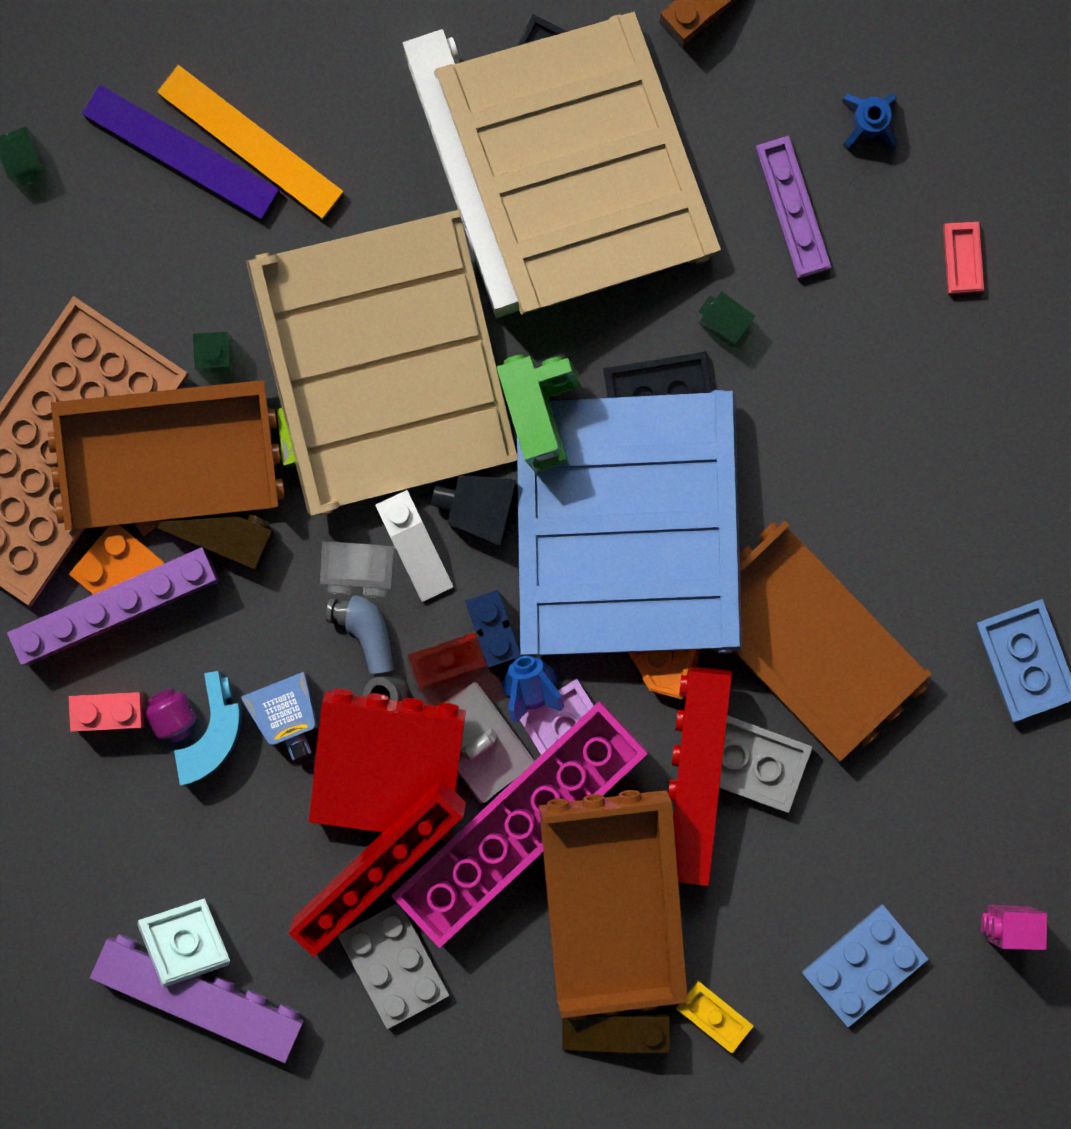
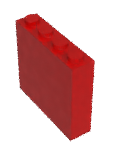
[308,688,466,841]

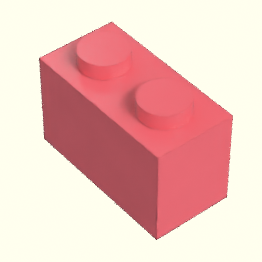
[69,692,147,732]

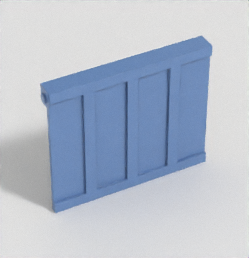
[517,390,743,656]

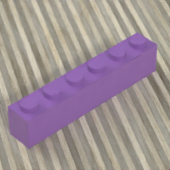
[7,547,220,666]
[90,934,305,1063]

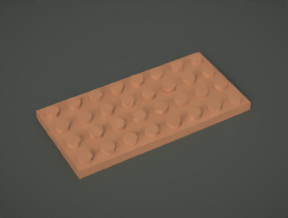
[0,296,190,606]

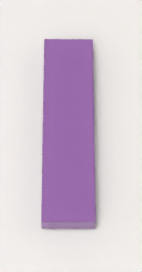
[755,135,831,279]

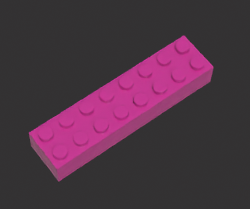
[391,700,649,948]

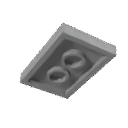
[719,715,812,813]
[337,903,450,1029]

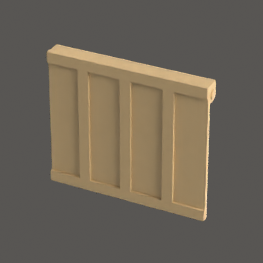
[434,12,721,315]
[246,210,517,515]

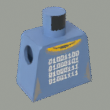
[241,672,318,760]

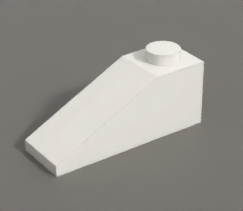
[375,490,453,602]

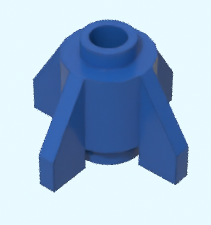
[842,93,898,150]
[502,656,565,722]

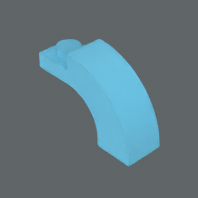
[174,671,242,785]

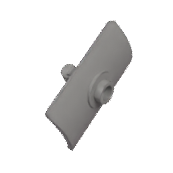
[444,682,535,803]

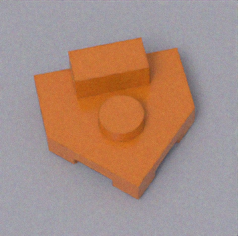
[628,650,701,700]

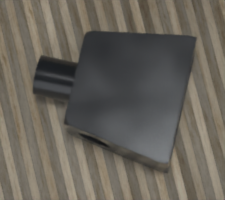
[431,475,516,547]

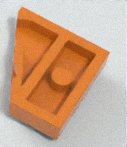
[69,525,165,595]

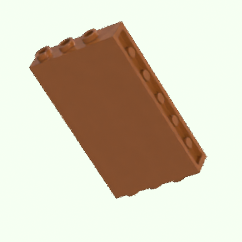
[48,380,284,530]
[732,521,932,762]
[539,790,688,1020]

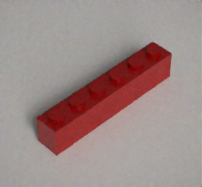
[668,667,732,886]
[288,778,466,957]

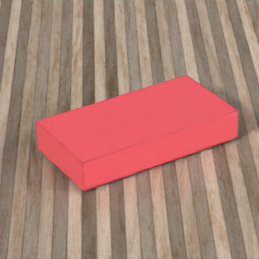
[943,221,984,294]

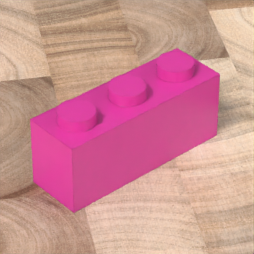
[981,905,1047,950]

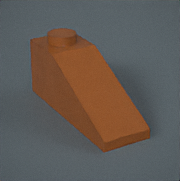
[659,0,737,48]

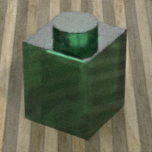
[0,127,46,185]
[698,291,755,348]
[193,331,234,373]

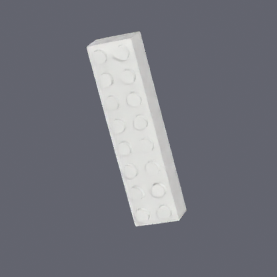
[403,29,520,318]

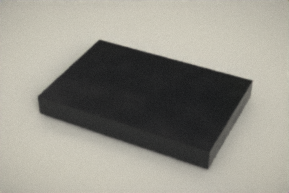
[603,351,713,398]

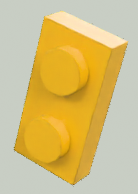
[676,980,754,1053]

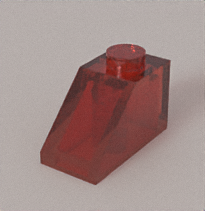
[407,632,486,693]

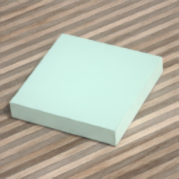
[137,898,230,988]

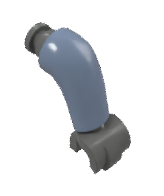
[326,595,409,701]

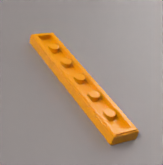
[157,65,344,220]

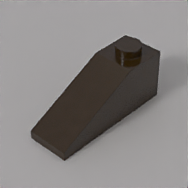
[158,514,274,571]
[562,1012,670,1053]

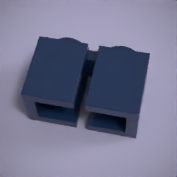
[465,590,521,668]

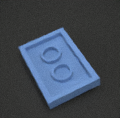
[975,599,1071,722]
[802,904,928,1027]

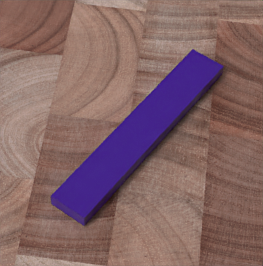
[82,84,280,221]

